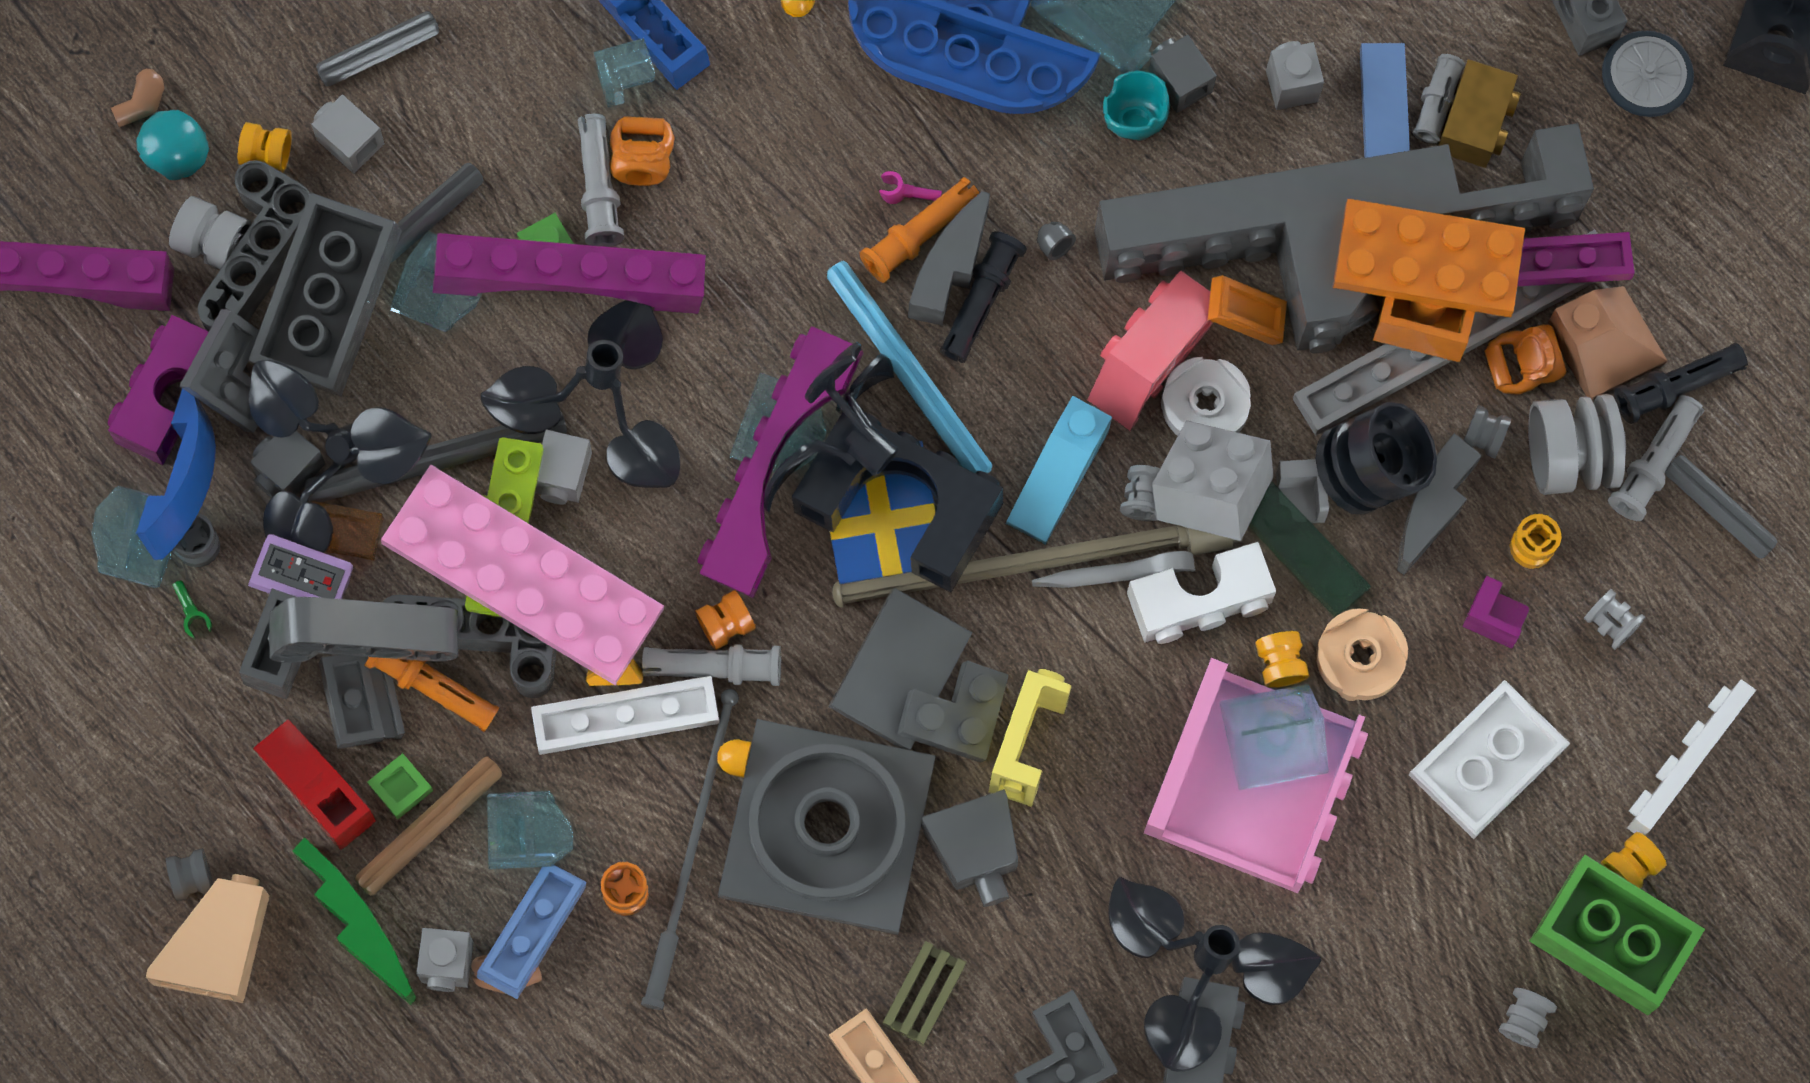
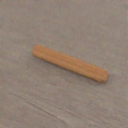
[355,757,502,896]

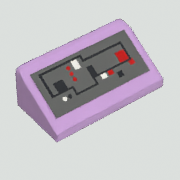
[248,534,353,599]

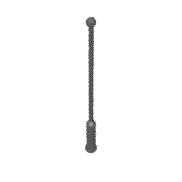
[641,689,739,1010]

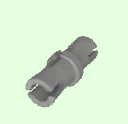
[1413,54,1465,143]

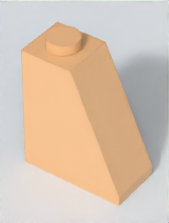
[146,874,269,1003]

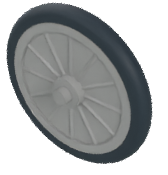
[1602,31,1694,117]

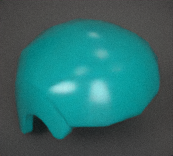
[1103,70,1170,141]
[136,110,210,180]

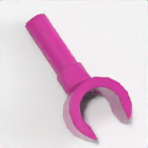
[879,171,942,204]

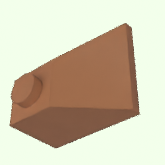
[1547,286,1667,400]

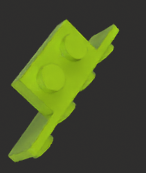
[465,437,544,617]

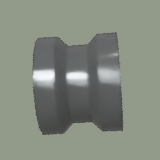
[1463,405,1512,459]
[166,848,213,902]

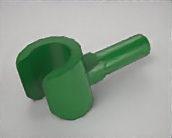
[172,580,213,639]

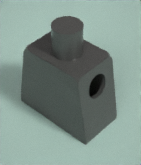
[921,789,1018,907]

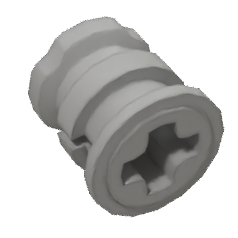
[1120,465,1160,521]
[1584,589,1645,650]
[1499,988,1557,1048]

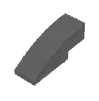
[908,191,990,326]
[1397,433,1482,576]

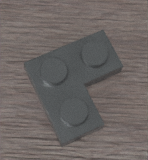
[180,309,259,433]
[897,660,1009,763]
[1013,990,1118,1083]

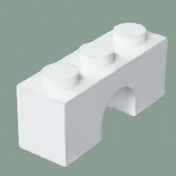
[1127,542,1276,644]

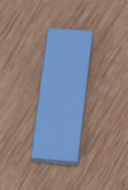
[1360,43,1410,158]
[477,861,586,999]

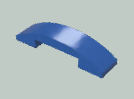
[136,388,216,560]

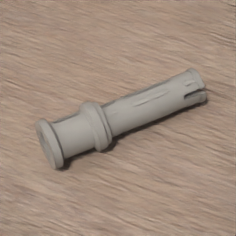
[578,113,624,247]
[1608,395,1704,521]
[642,645,782,686]

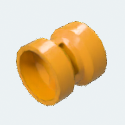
[237,122,292,173]
[1510,514,1562,569]
[1255,631,1309,688]
[1601,832,1667,888]

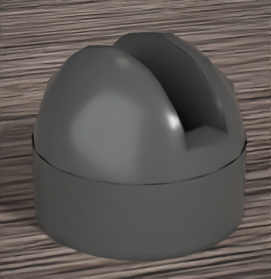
[1037,222,1076,260]

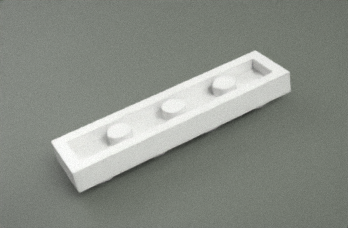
[531,676,719,755]
[1627,679,1756,835]

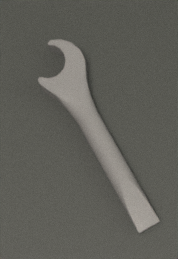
[1032,551,1195,588]

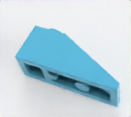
[1006,396,1112,545]

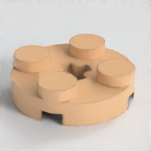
[1316,608,1408,701]

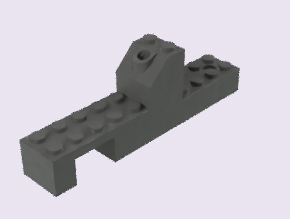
[1094,123,1594,353]

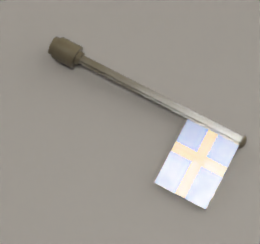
[830,441,1243,608]

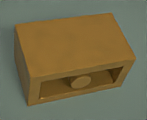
[1438,59,1521,168]

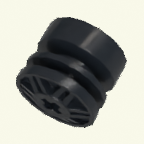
[1315,402,1437,515]

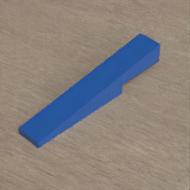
[598,0,710,90]

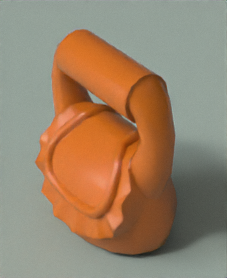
[610,116,675,186]
[1484,324,1566,395]

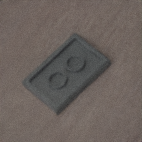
[828,588,972,750]

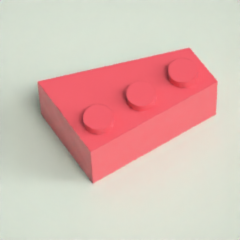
[1087,271,1213,431]

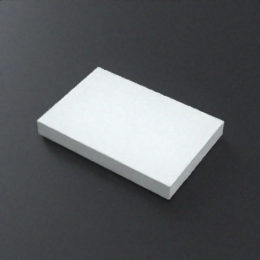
[1409,680,1570,839]

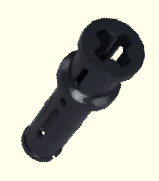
[940,231,1027,363]
[1614,343,1748,424]

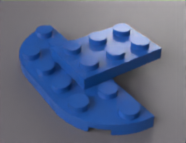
[848,0,1100,114]

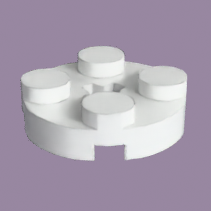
[1161,357,1251,436]

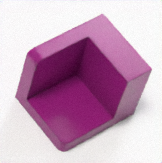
[1462,576,1529,649]

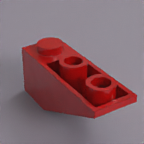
[253,719,376,851]

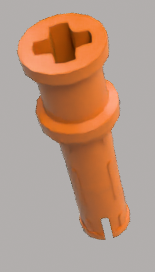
[859,177,979,283]
[364,657,500,732]

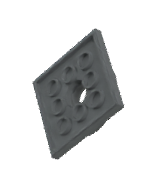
[718,719,935,935]

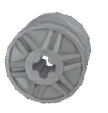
[1528,394,1626,495]

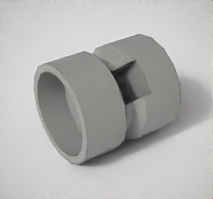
[169,196,251,270]

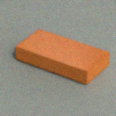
[1208,275,1287,346]

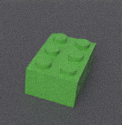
[1529,855,1705,1015]

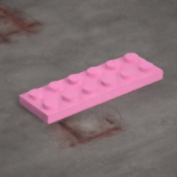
[381,465,664,685]

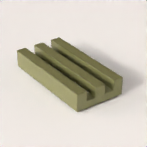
[883,941,967,1046]

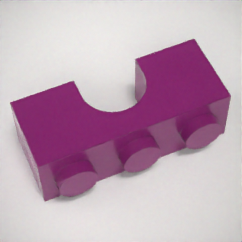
[108,315,209,465]

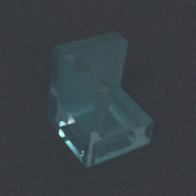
[593,38,656,108]

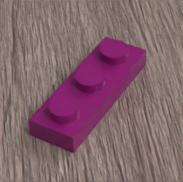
[1517,232,1635,287]

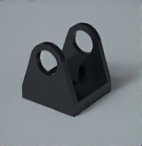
[1723,0,1810,94]

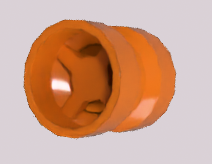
[695,590,756,650]
[601,862,648,916]

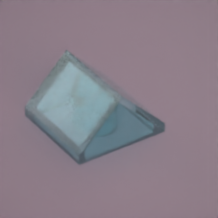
[1219,684,1329,790]

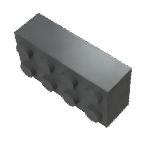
[249,192,402,397]

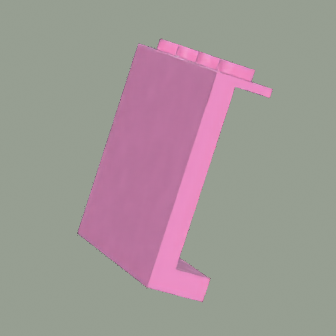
[1144,658,1368,893]

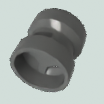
[173,513,220,567]

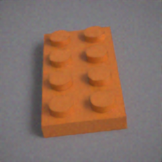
[1333,199,1525,318]

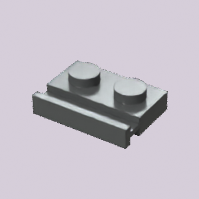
[318,655,405,749]

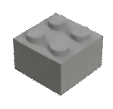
[1152,420,1273,541]

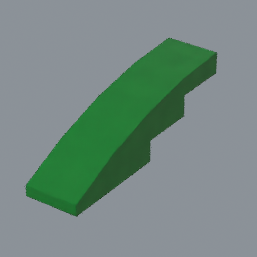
[292,837,417,1005]

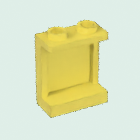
[989,669,1071,807]

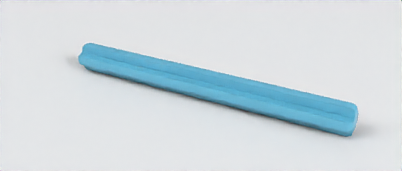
[827,261,992,473]

